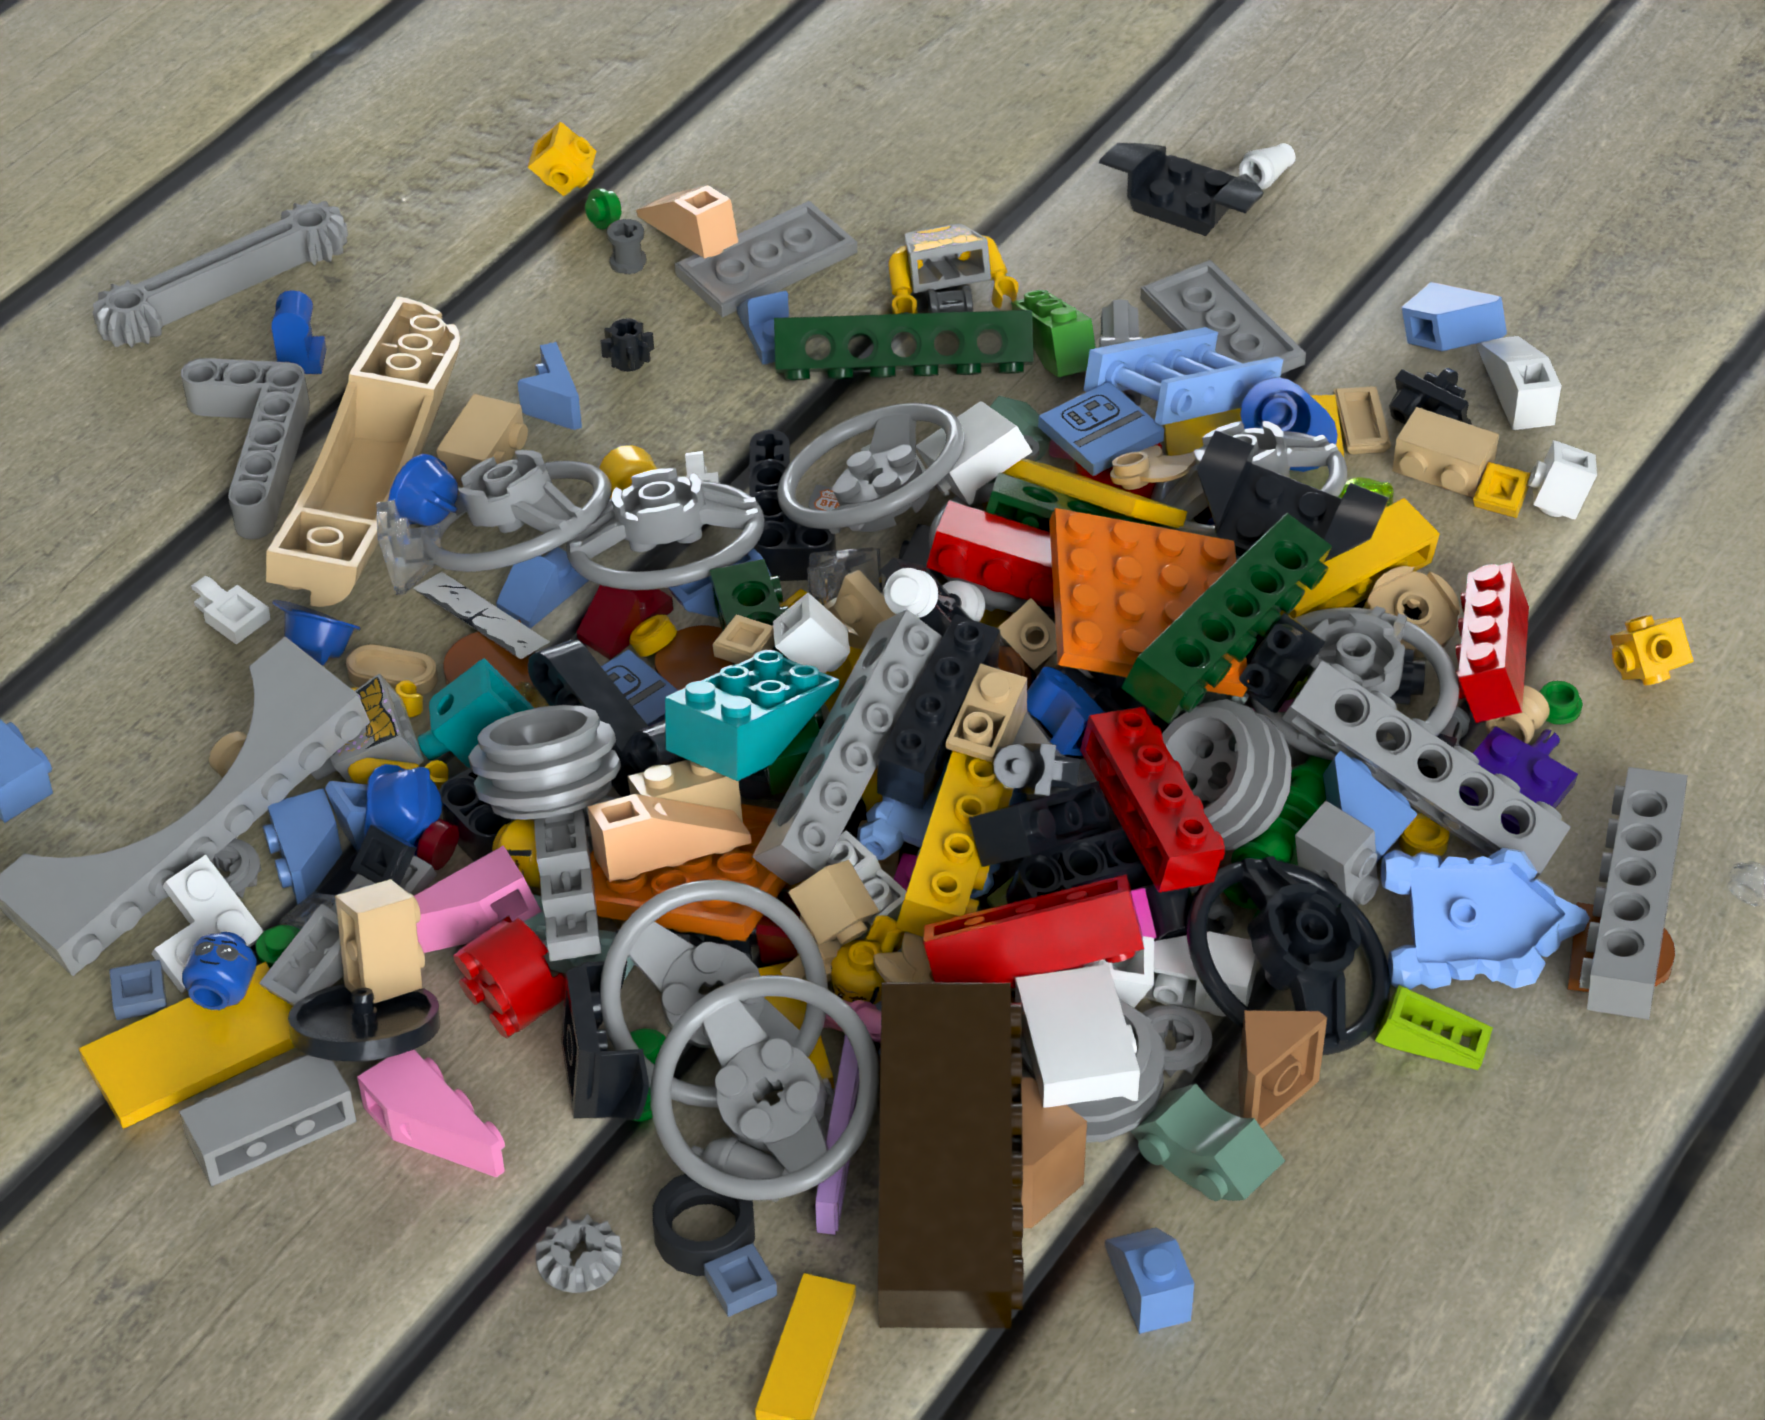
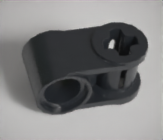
[1145,885,1193,941]

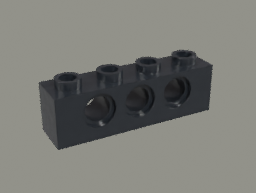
[877,614,1001,809]

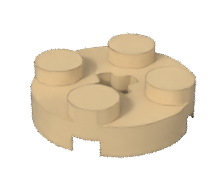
[1363,566,1460,658]

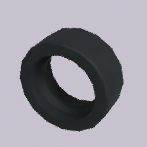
[653,1174,755,1276]

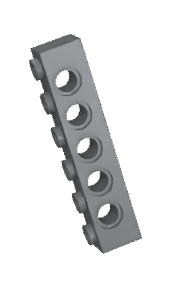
[752,609,943,886]
[1281,660,1571,879]
[1579,767,1688,1020]

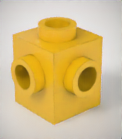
[527,121,597,196]
[1610,615,1694,686]

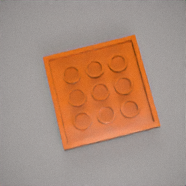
[1049,508,1249,697]
[590,804,786,941]

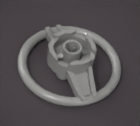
[777,403,964,534]
[1150,421,1347,537]
[422,450,611,572]
[566,468,764,590]
[1249,606,1459,761]
[600,880,828,1108]
[650,975,880,1201]

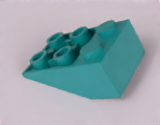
[665,650,839,781]

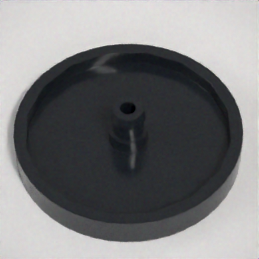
[288,984,440,1061]

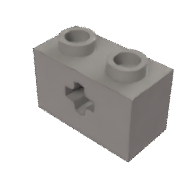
[1295,801,1379,906]

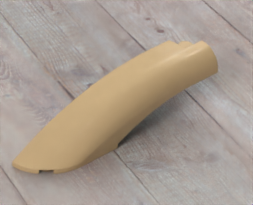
[266,296,460,607]

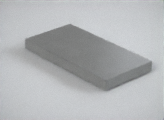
[675,201,857,318]
[1140,260,1306,374]

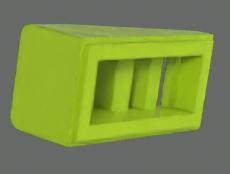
[1374,985,1493,1070]

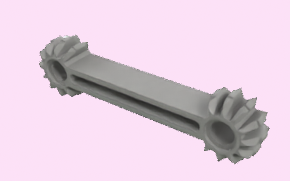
[93,200,348,348]

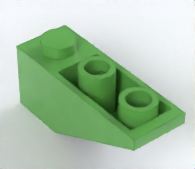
[1011,290,1096,377]

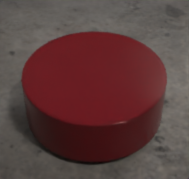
[417,819,459,870]

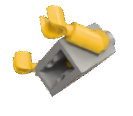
[888,224,1019,314]
[311,674,449,792]

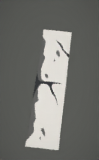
[413,572,550,659]

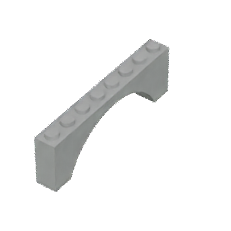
[0,637,370,976]

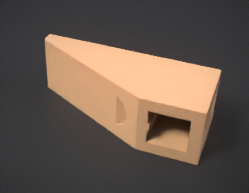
[636,185,738,259]
[588,794,752,882]

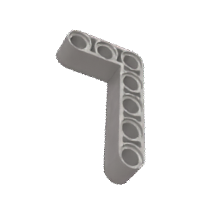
[181,358,310,539]

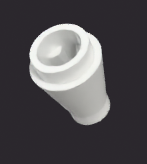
[1239,143,1295,189]

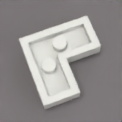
[152,855,264,994]

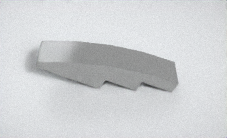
[534,809,602,962]
[259,856,437,1006]

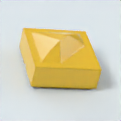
[1473,462,1531,518]

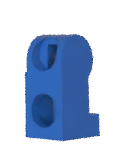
[271,290,327,374]
[1027,667,1105,756]

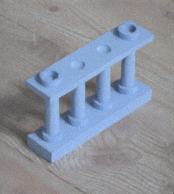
[1083,327,1283,425]

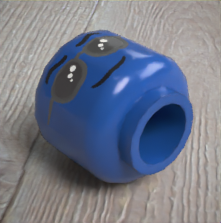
[182,932,257,1010]

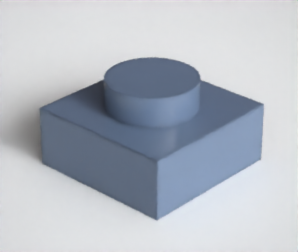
[109,960,167,1020]
[704,1243,777,1317]

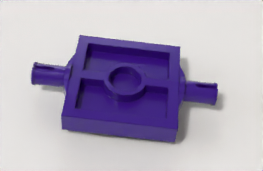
[1459,726,1578,834]

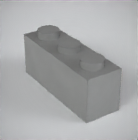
[179,1055,357,1187]

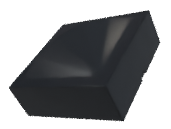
[350,825,417,886]

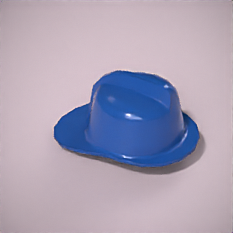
[1240,377,1338,472]
[388,453,459,526]
[272,600,361,665]
[364,764,442,857]

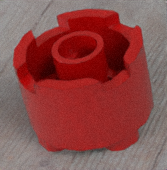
[453,915,565,1038]

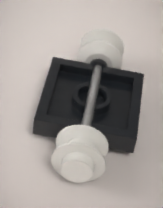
[879,557,985,637]

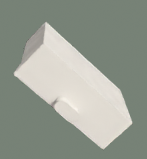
[916,401,1032,505]
[1015,964,1140,1108]

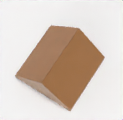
[1238,1011,1327,1129]
[1021,1077,1087,1228]

